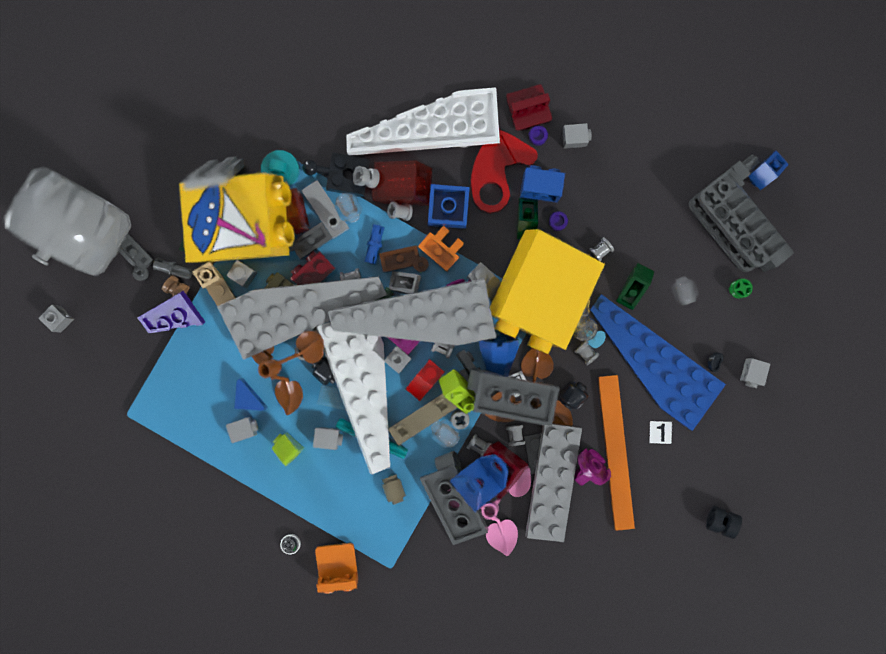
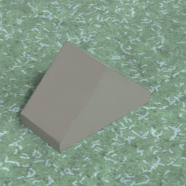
[388,271,421,294]

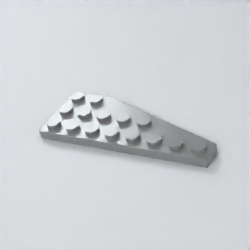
[218,276,387,360]
[328,279,496,345]

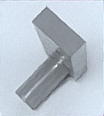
[301,180,350,239]

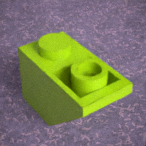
[439,369,476,414]

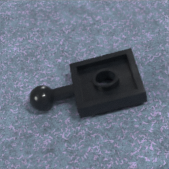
[302,152,370,197]

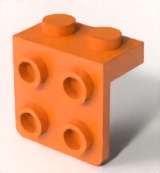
[315,543,358,594]

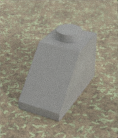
[467,262,501,301]

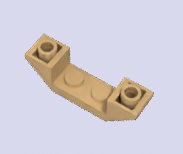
[193,262,236,324]

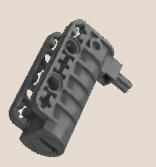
[689,154,794,272]

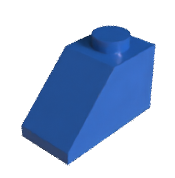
[748,151,789,190]

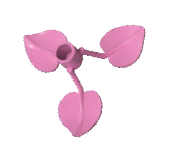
[448,466,531,556]

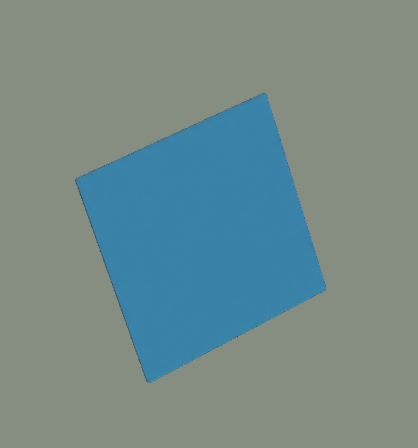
[127,161,526,568]

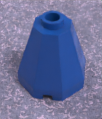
[479,332,519,376]

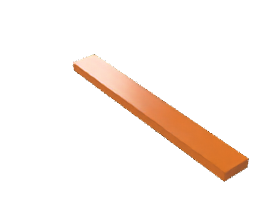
[598,375,635,531]

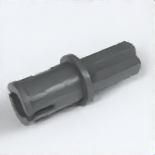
[153,258,192,279]

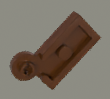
[379,245,429,273]

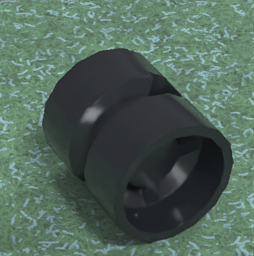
[706,506,742,539]

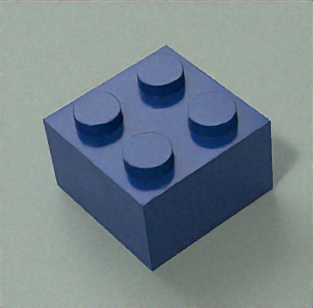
[520,166,565,203]
[428,184,469,229]

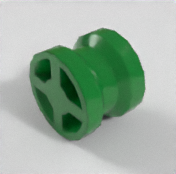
[729,279,753,299]

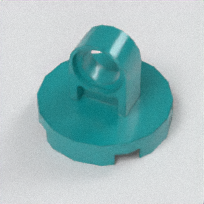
[261,150,300,186]

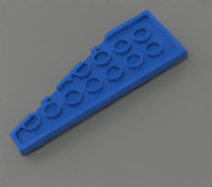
[589,294,726,431]

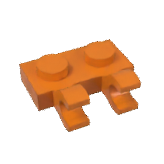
[418,226,464,272]

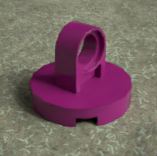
[574,448,611,486]

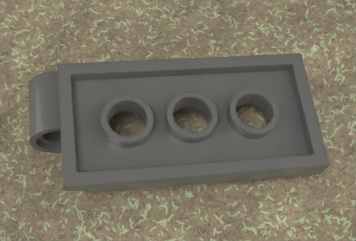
[467,368,559,427]
[420,451,489,545]

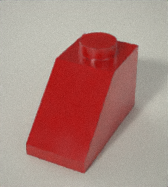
[406,360,444,401]

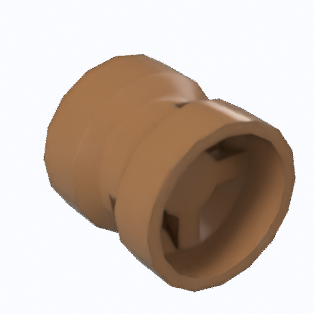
[162,275,189,296]

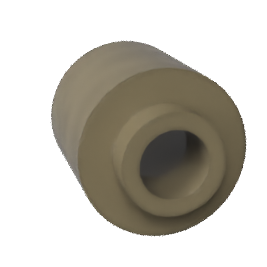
[382,474,406,505]

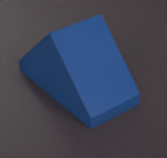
[234,378,268,411]

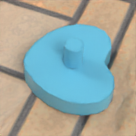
[585,330,606,348]

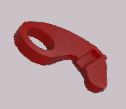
[471,128,538,214]

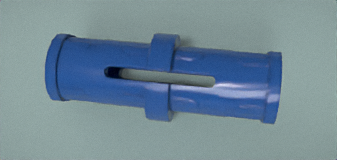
[364,224,385,265]

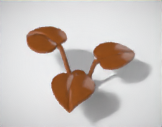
[251,331,324,415]
[485,348,573,426]

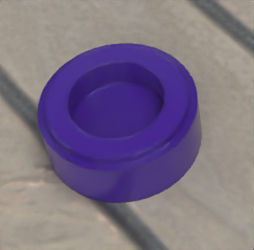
[528,126,548,146]
[548,211,568,231]

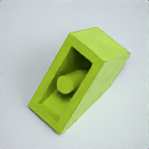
[271,432,304,466]

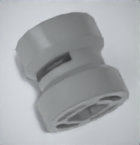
[353,166,380,188]

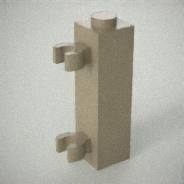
[388,393,457,446]

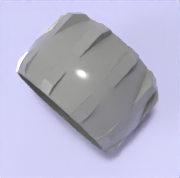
[4,168,131,276]

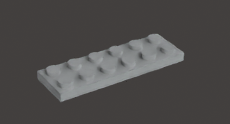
[183,156,244,190]
[525,423,582,542]

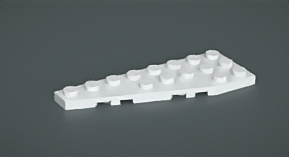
[346,88,500,155]
[316,322,390,474]

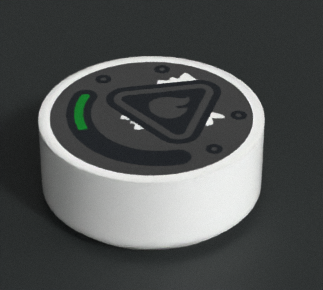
[280,534,301,554]

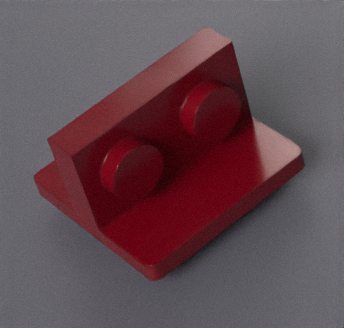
[506,84,552,131]
[291,251,335,285]

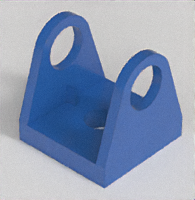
[450,455,508,512]

